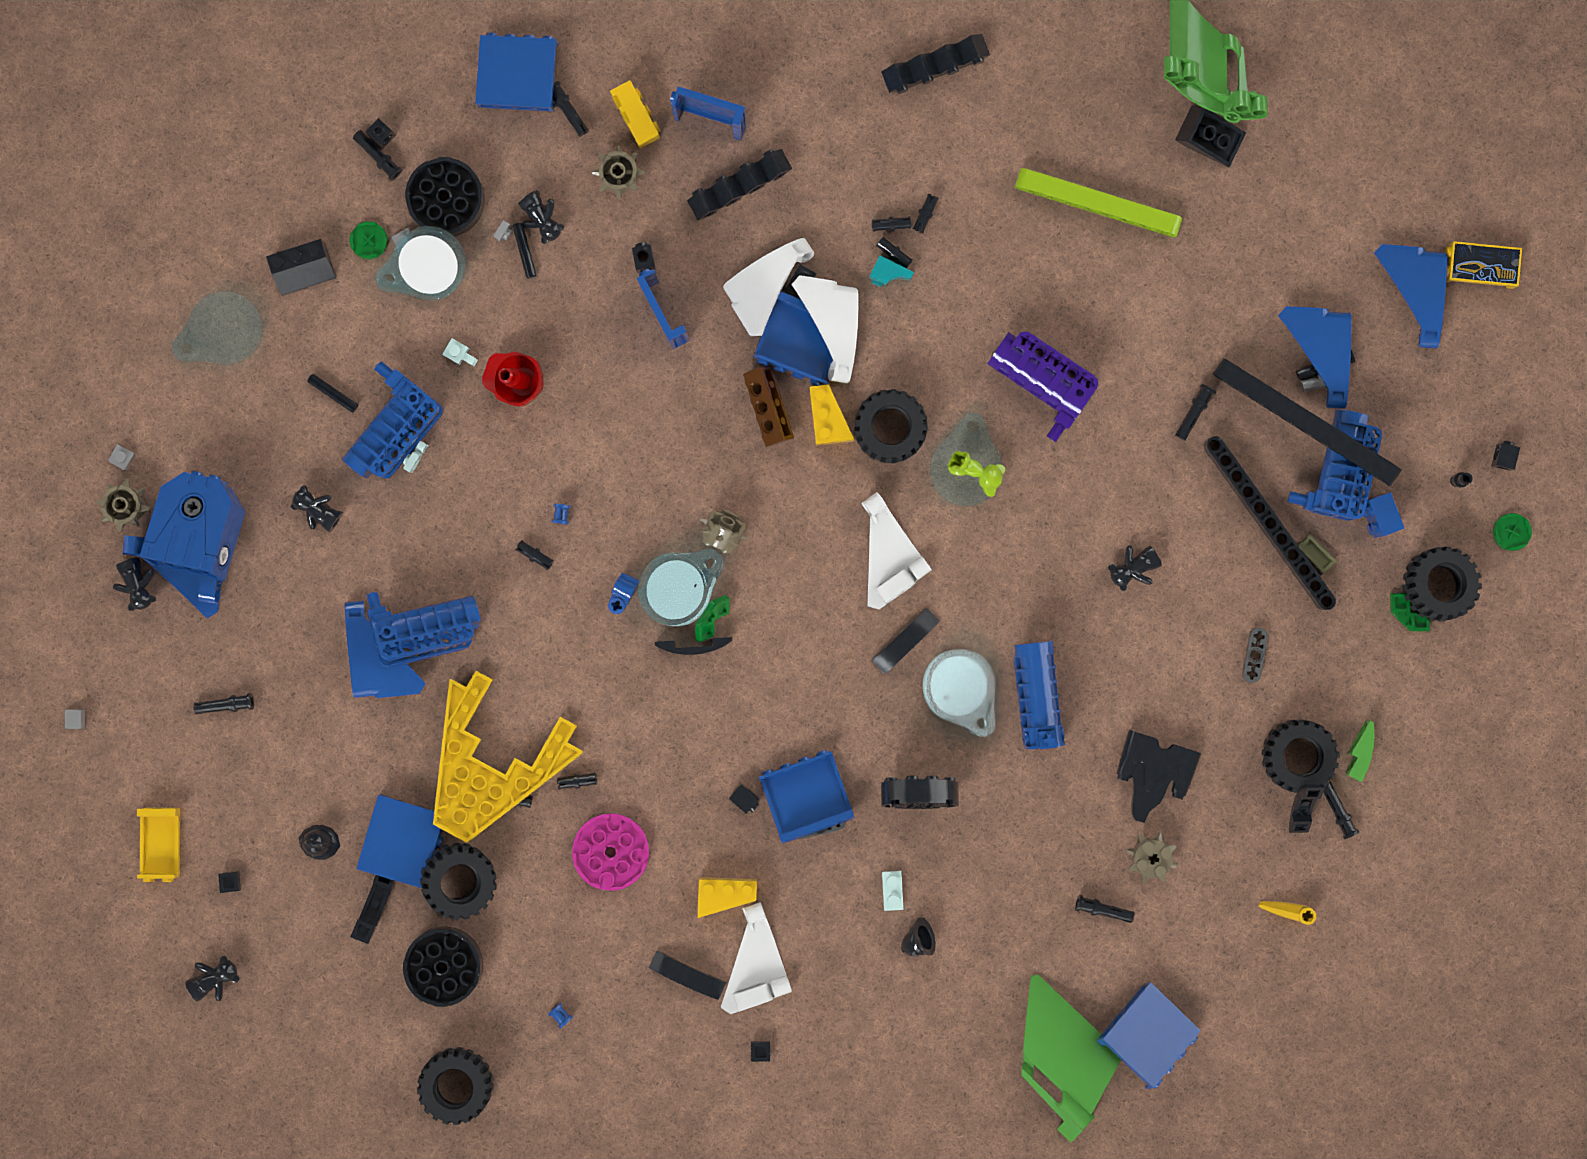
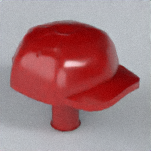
[482,352,544,407]

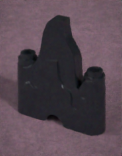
[1116,730,1202,823]

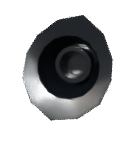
[299,825,340,860]
[901,918,936,957]

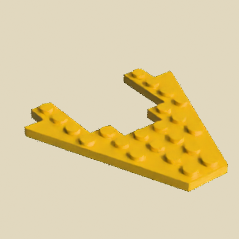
[433,671,583,843]

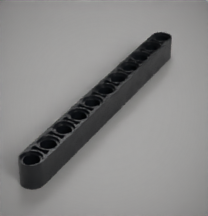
[1213,358,1402,487]
[1204,436,1336,610]

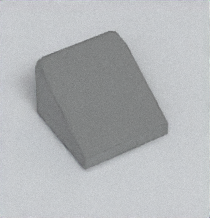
[65,709,85,729]

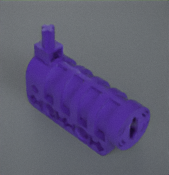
[987,332,1098,442]

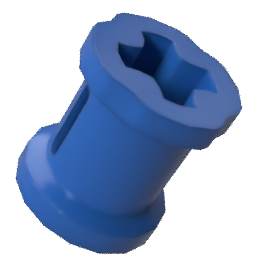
[551,504,571,525]
[548,1003,573,1029]

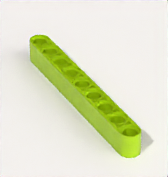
[1015,168,1183,237]

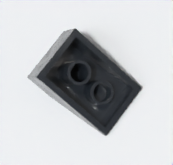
[1175,106,1246,167]

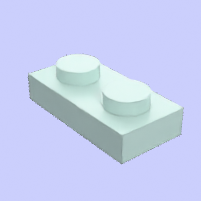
[882,871,903,911]

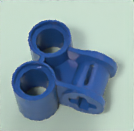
[608,572,640,614]

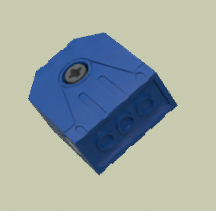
[139,471,246,581]

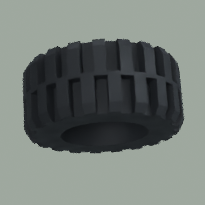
[854,389,928,464]
[1402,546,1482,622]
[1261,719,1340,793]
[420,843,497,920]
[417,1047,494,1125]

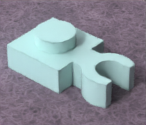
[403,441,429,473]

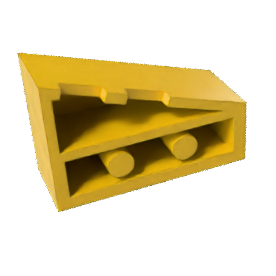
[610,80,661,149]
[809,384,854,446]
[698,877,757,918]

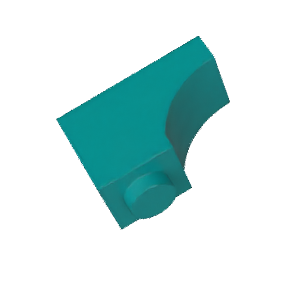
[869,255,914,288]

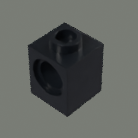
[365,118,396,149]
[632,242,656,273]
[1491,441,1520,471]
[729,783,759,814]

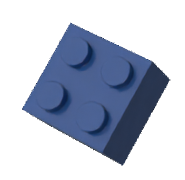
[1361,492,1404,538]

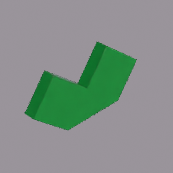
[1390,593,1430,631]
[695,595,730,643]

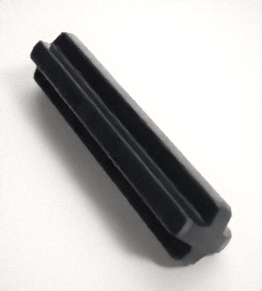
[512,223,536,279]
[307,374,358,413]

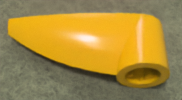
[1258,901,1316,925]

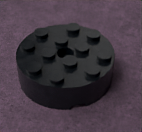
[405,157,485,237]
[881,775,959,809]
[403,926,483,1007]

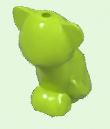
[947,451,1005,497]

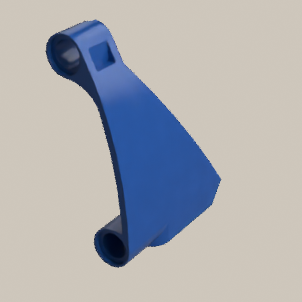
[1374,244,1447,349]
[1278,306,1351,409]
[122,535,222,618]
[344,600,426,698]

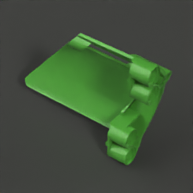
[1163,0,1268,123]
[1022,975,1121,1143]

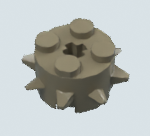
[592,146,645,199]
[96,479,150,532]
[700,510,749,554]
[1126,832,1178,884]

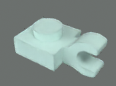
[442,338,478,367]

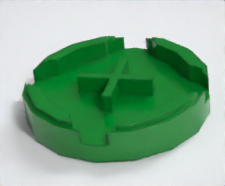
[349,221,388,260]
[1492,513,1532,551]

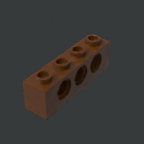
[743,365,794,447]

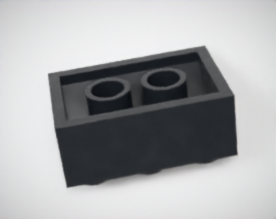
[266,239,336,296]

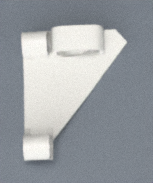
[723,238,814,336]
[792,275,858,383]
[861,492,932,610]
[721,902,792,1014]

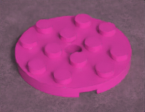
[572,813,649,891]

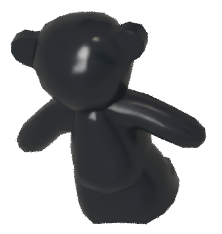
[518,190,564,244]
[291,485,343,532]
[1108,545,1162,591]
[113,558,156,611]
[185,955,240,1001]

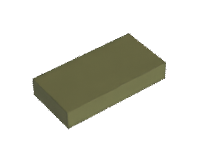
[1298,534,1337,575]

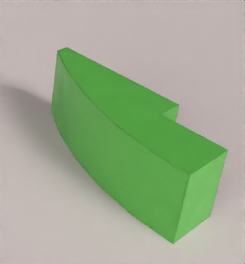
[1344,720,1374,782]

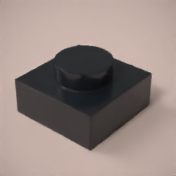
[218,871,241,893]
[751,1041,770,1062]

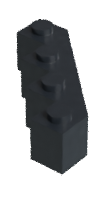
[881,34,990,94]
[687,149,793,220]

